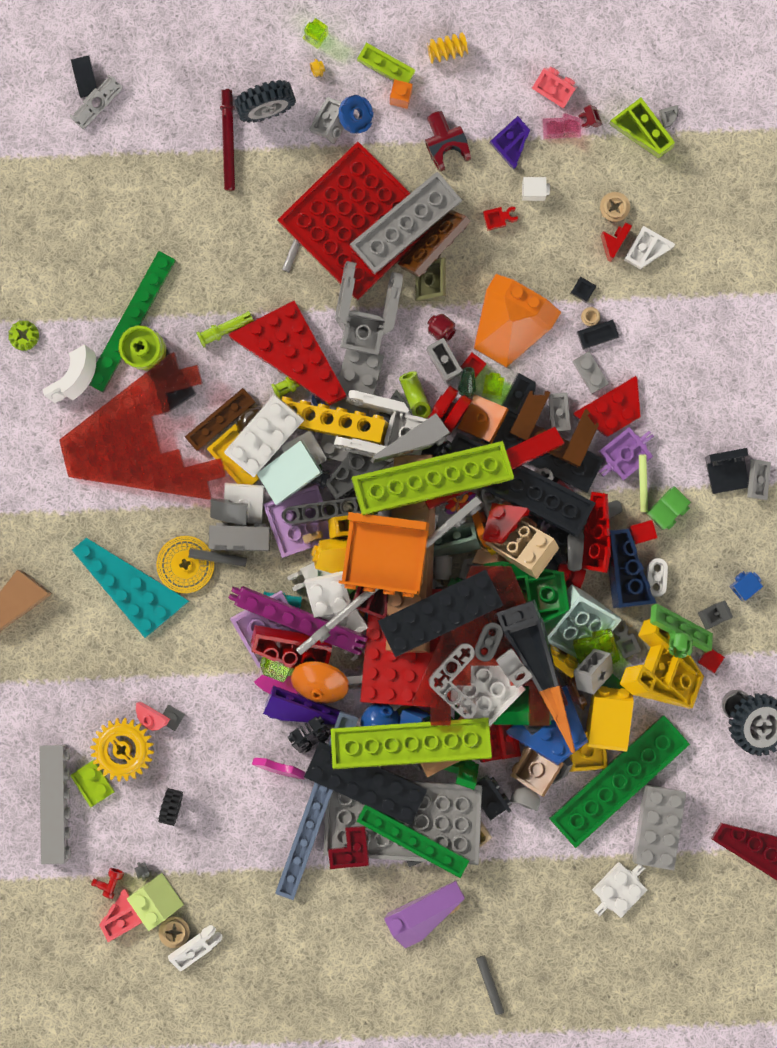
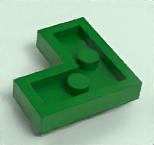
[443,760,479,790]

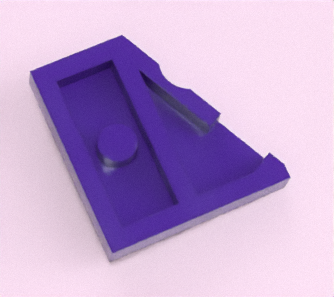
[489,116,530,169]

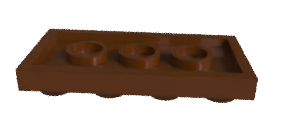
[398,210,471,277]

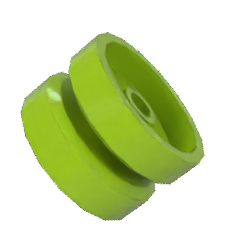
[119,325,167,371]

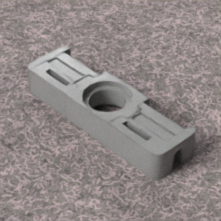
[70,75,122,129]

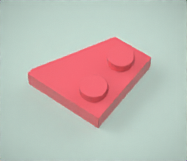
[99,889,143,942]

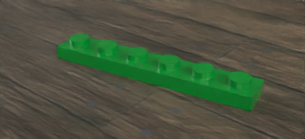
[356,805,470,878]

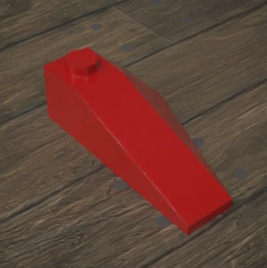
[582,492,611,573]

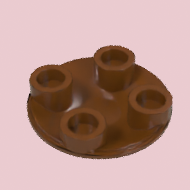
[567,675,588,711]

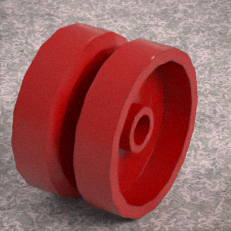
[428,386,472,435]

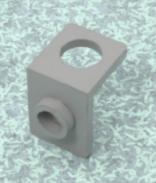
[496,649,533,688]

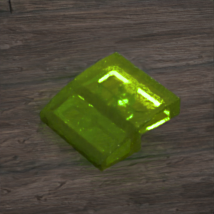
[573,628,620,665]

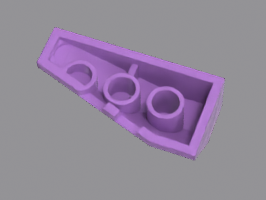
[384,881,465,948]

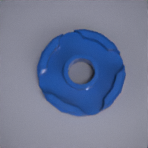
[339,95,374,134]

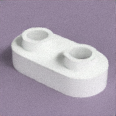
[647,558,668,597]

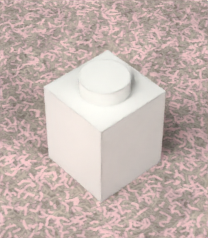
[522,177,550,201]

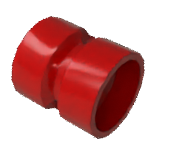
[556,564,586,589]

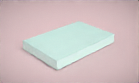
[257,441,323,505]

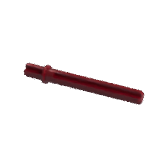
[220,89,235,191]

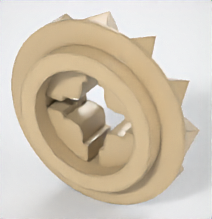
[600,192,630,223]
[159,916,190,948]

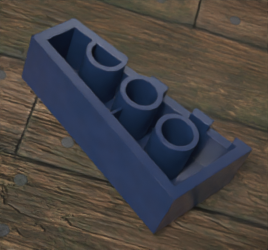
[608,529,657,608]

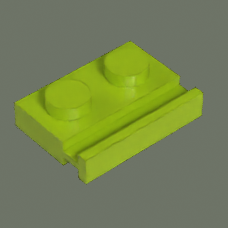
[70,759,115,808]

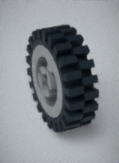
[234,80,296,123]
[728,693,777,756]

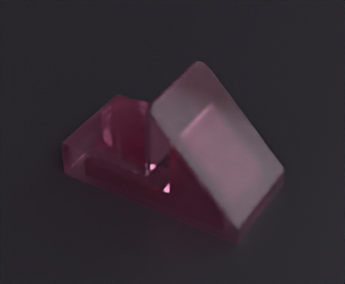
[542,113,581,139]

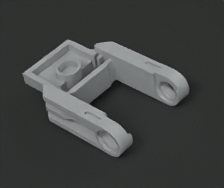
[335,261,403,356]

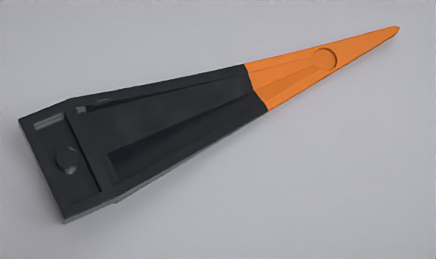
[497,600,575,753]

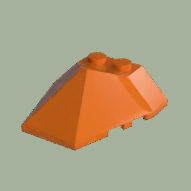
[474,274,561,368]

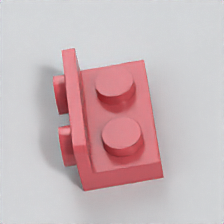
[532,66,578,108]

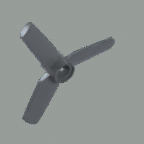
[567,500,623,571]

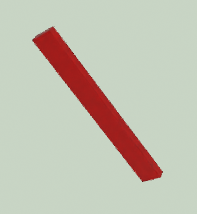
[425,427,564,510]

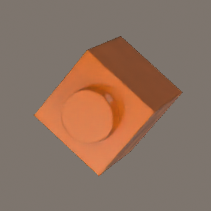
[390,79,413,109]

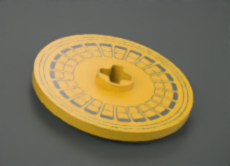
[156,536,214,593]

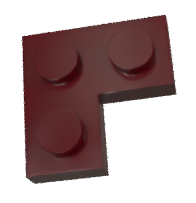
[328,826,370,869]

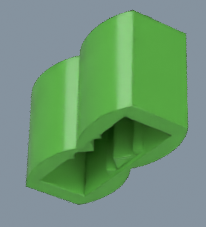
[646,486,691,530]

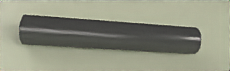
[188,548,247,567]
[476,955,504,1015]

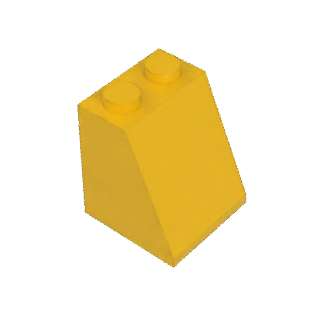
[311,537,348,573]
[586,686,634,752]

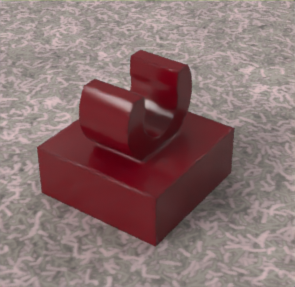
[578,105,603,128]

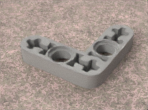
[429,643,477,719]

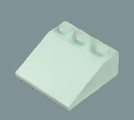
[544,585,622,661]

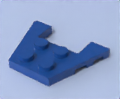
[506,686,588,765]

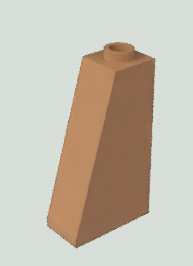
[0,569,52,632]

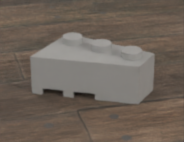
[209,523,271,551]

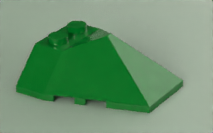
[483,561,569,639]

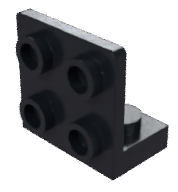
[705,448,749,494]
[476,775,512,821]

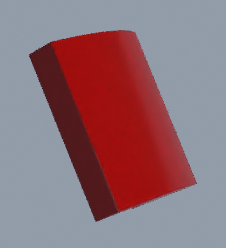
[480,725,521,763]

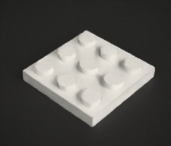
[447,648,526,726]

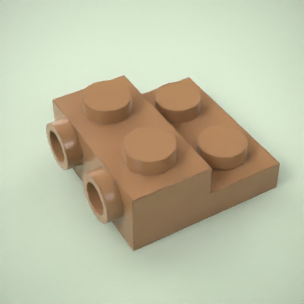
[510,746,564,797]

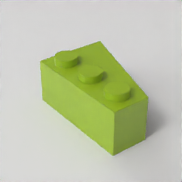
[610,97,675,159]

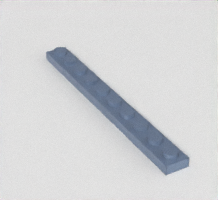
[275,711,359,900]

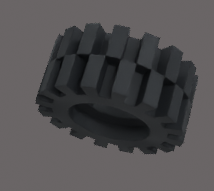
[158,788,183,826]

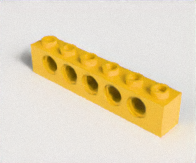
[281,397,389,446]

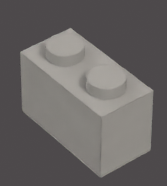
[426,338,462,383]

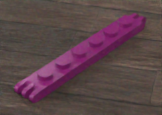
[228,586,368,655]

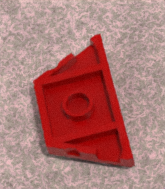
[573,376,641,437]

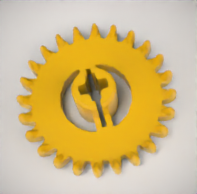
[90,718,154,782]

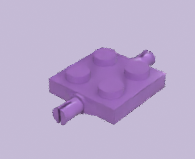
[598,427,654,481]

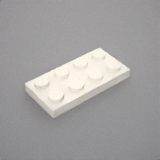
[224,394,304,477]

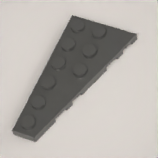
[325,389,413,500]

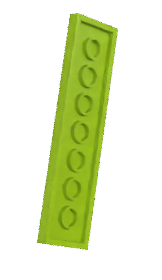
[352,441,514,516]
[331,718,492,769]

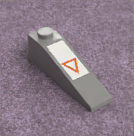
[370,414,450,464]

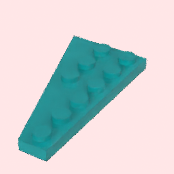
[72,538,189,638]

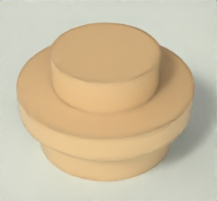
[581,307,600,326]

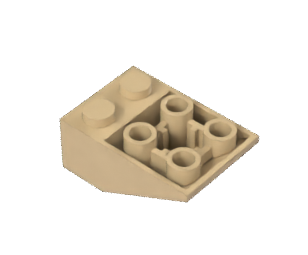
[485,520,559,579]

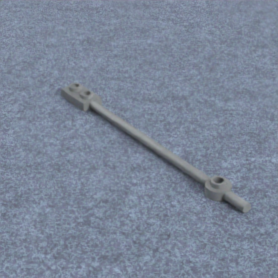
[296,496,482,655]

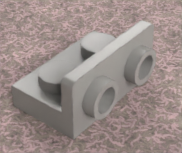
[309,97,344,144]

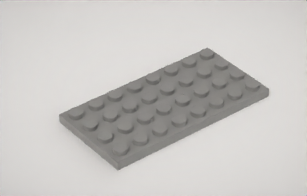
[323,781,482,865]

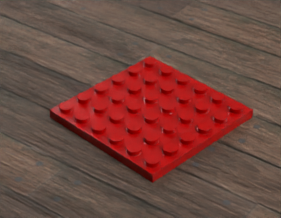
[277,141,433,301]

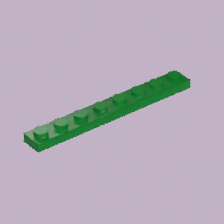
[89,251,176,393]

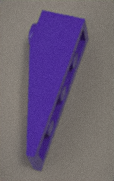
[263,686,344,725]

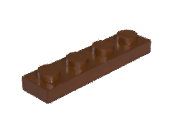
[185,388,256,452]

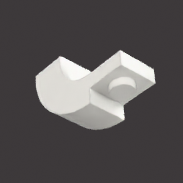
[43,344,96,403]

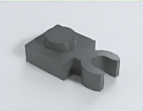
[613,623,641,659]

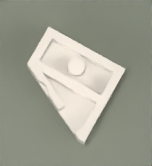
[624,226,675,269]

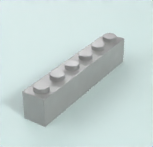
[39,744,71,864]

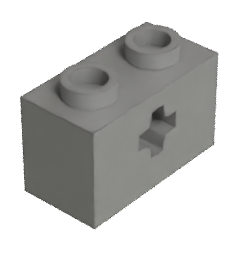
[574,649,614,695]

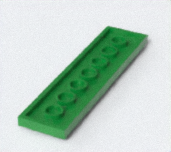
[549,715,690,848]

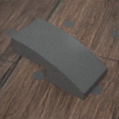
[210,498,248,525]

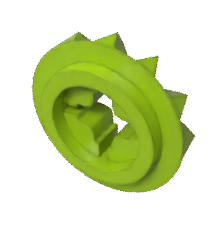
[8,320,39,351]

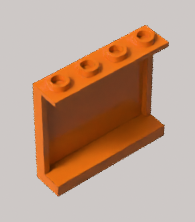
[339,512,430,598]

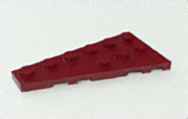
[711,822,777,880]

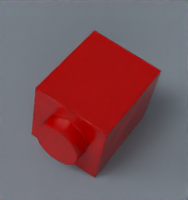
[627,520,658,545]

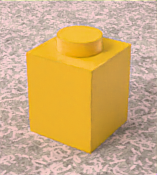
[327,515,350,539]

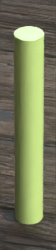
[639,454,648,512]

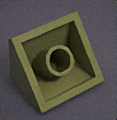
[415,258,446,301]

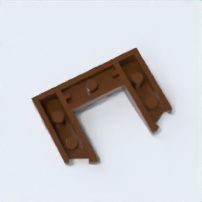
[509,391,599,468]

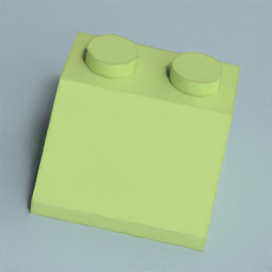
[127,873,184,931]

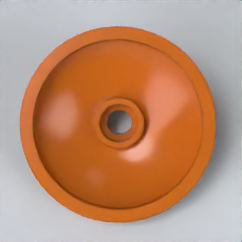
[291,662,349,704]

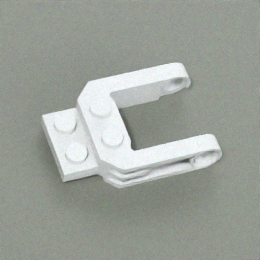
[334,390,427,462]

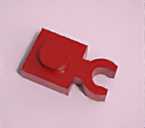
[483,206,518,231]

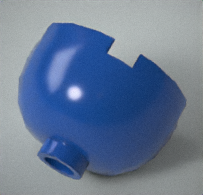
[360,703,400,726]

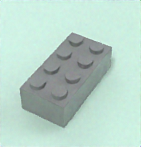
[632,784,686,870]

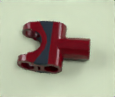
[425,111,471,172]

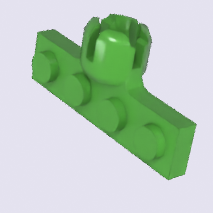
[650,604,713,658]

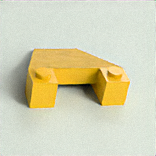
[620,619,704,709]

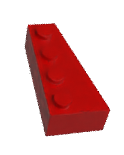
[251,625,332,669]

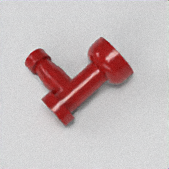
[91,868,124,899]

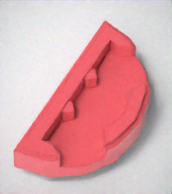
[136,702,170,731]

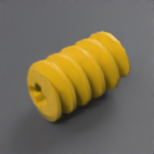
[427,32,468,64]

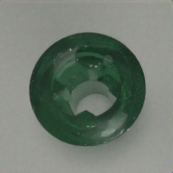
[457,367,476,397]

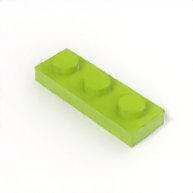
[357,42,416,83]

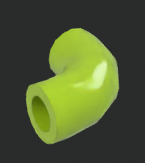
[399,371,431,418]

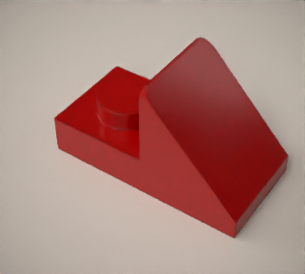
[601,223,632,262]

